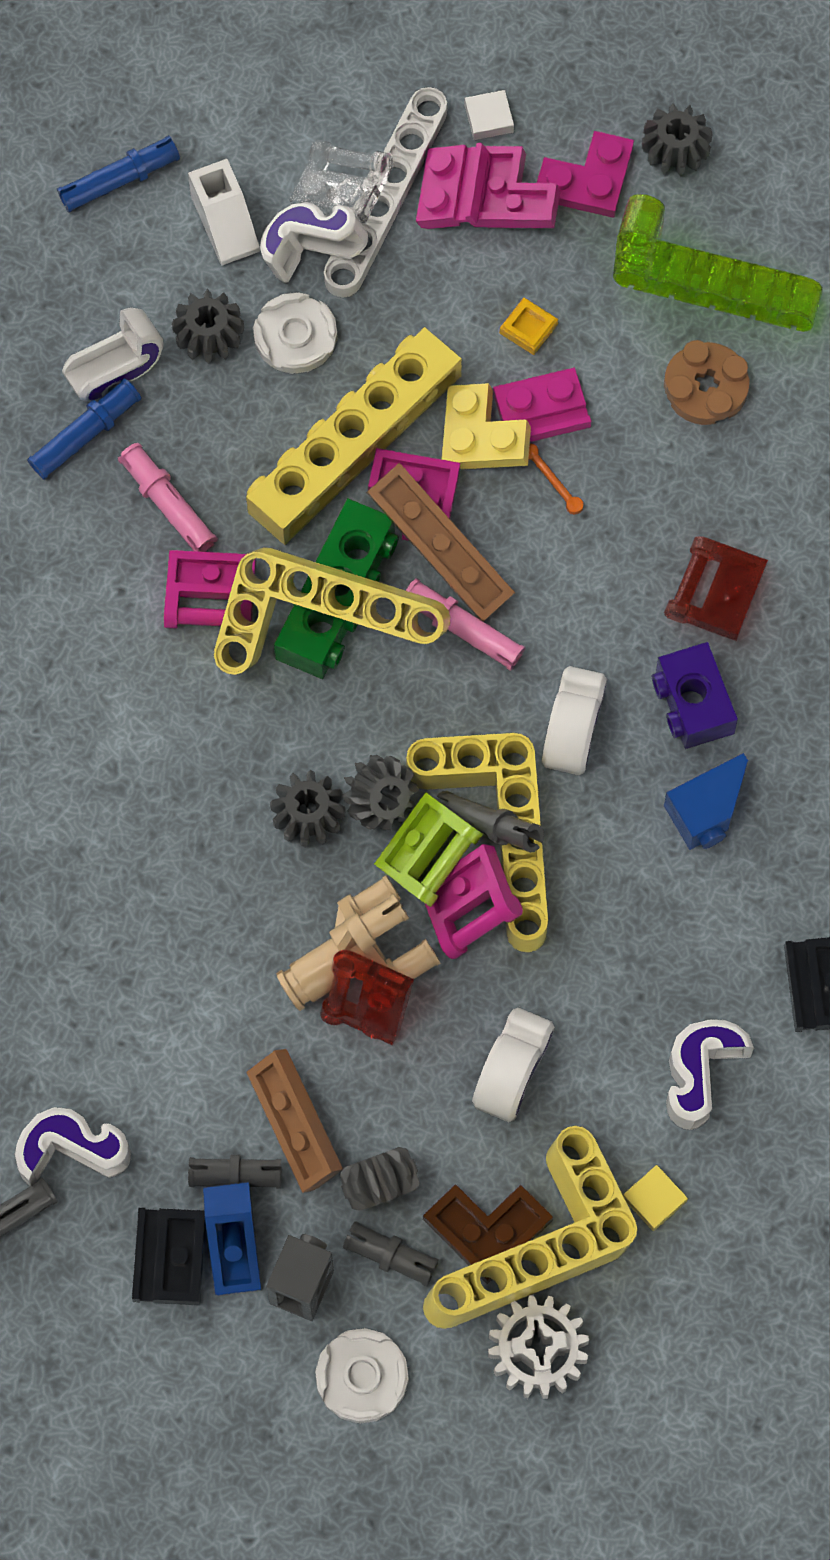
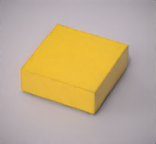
[499,298,558,355]

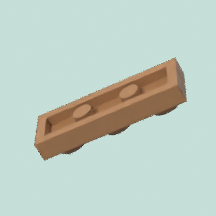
[246,1049,343,1193]

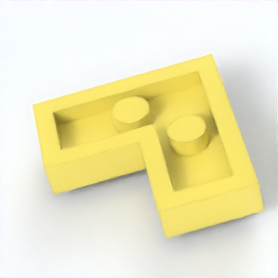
[442,383,531,469]

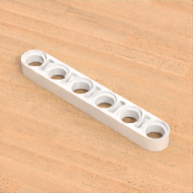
[324,87,447,298]

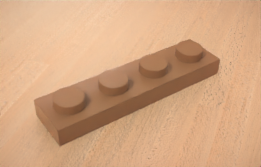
[366,463,515,621]

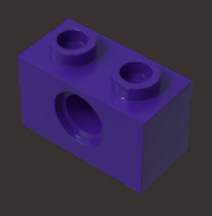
[652,642,738,749]

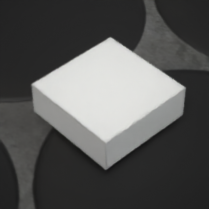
[465,90,514,140]

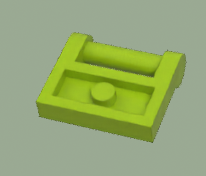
[374,792,483,907]

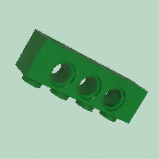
[274,498,399,680]

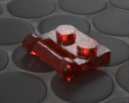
[664,536,768,641]
[320,950,414,1045]

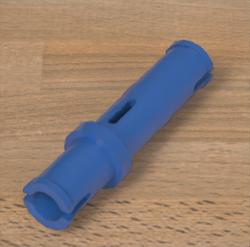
[57,135,180,213]
[27,378,142,480]

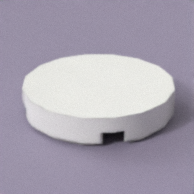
[253,293,337,374]
[315,1328,409,1423]

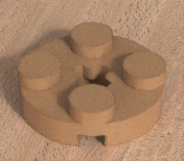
[664,340,750,425]

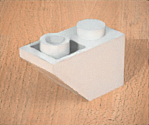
[188,159,260,266]

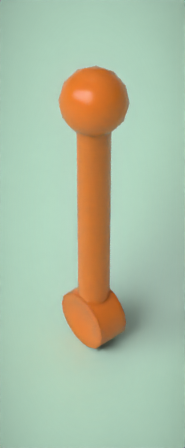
[528,443,583,515]

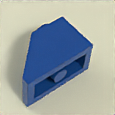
[664,753,748,850]
[203,1182,261,1295]

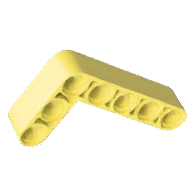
[214,547,451,675]
[406,733,548,952]
[423,1126,637,1329]

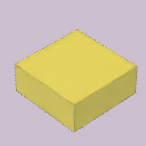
[623,1165,688,1232]

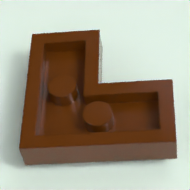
[423,1184,553,1284]

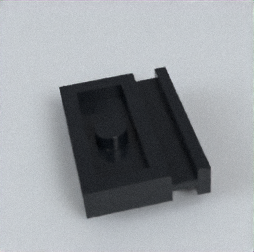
[784,937,830,1032]
[132,1208,206,1305]

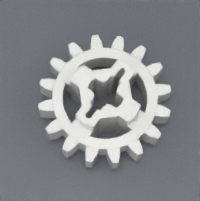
[488,1295,589,1399]

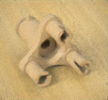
[276,875,441,1011]

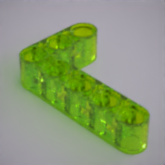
[613,194,823,332]

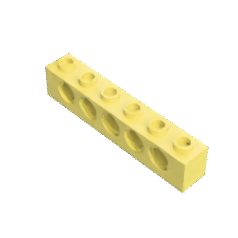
[246,327,462,545]

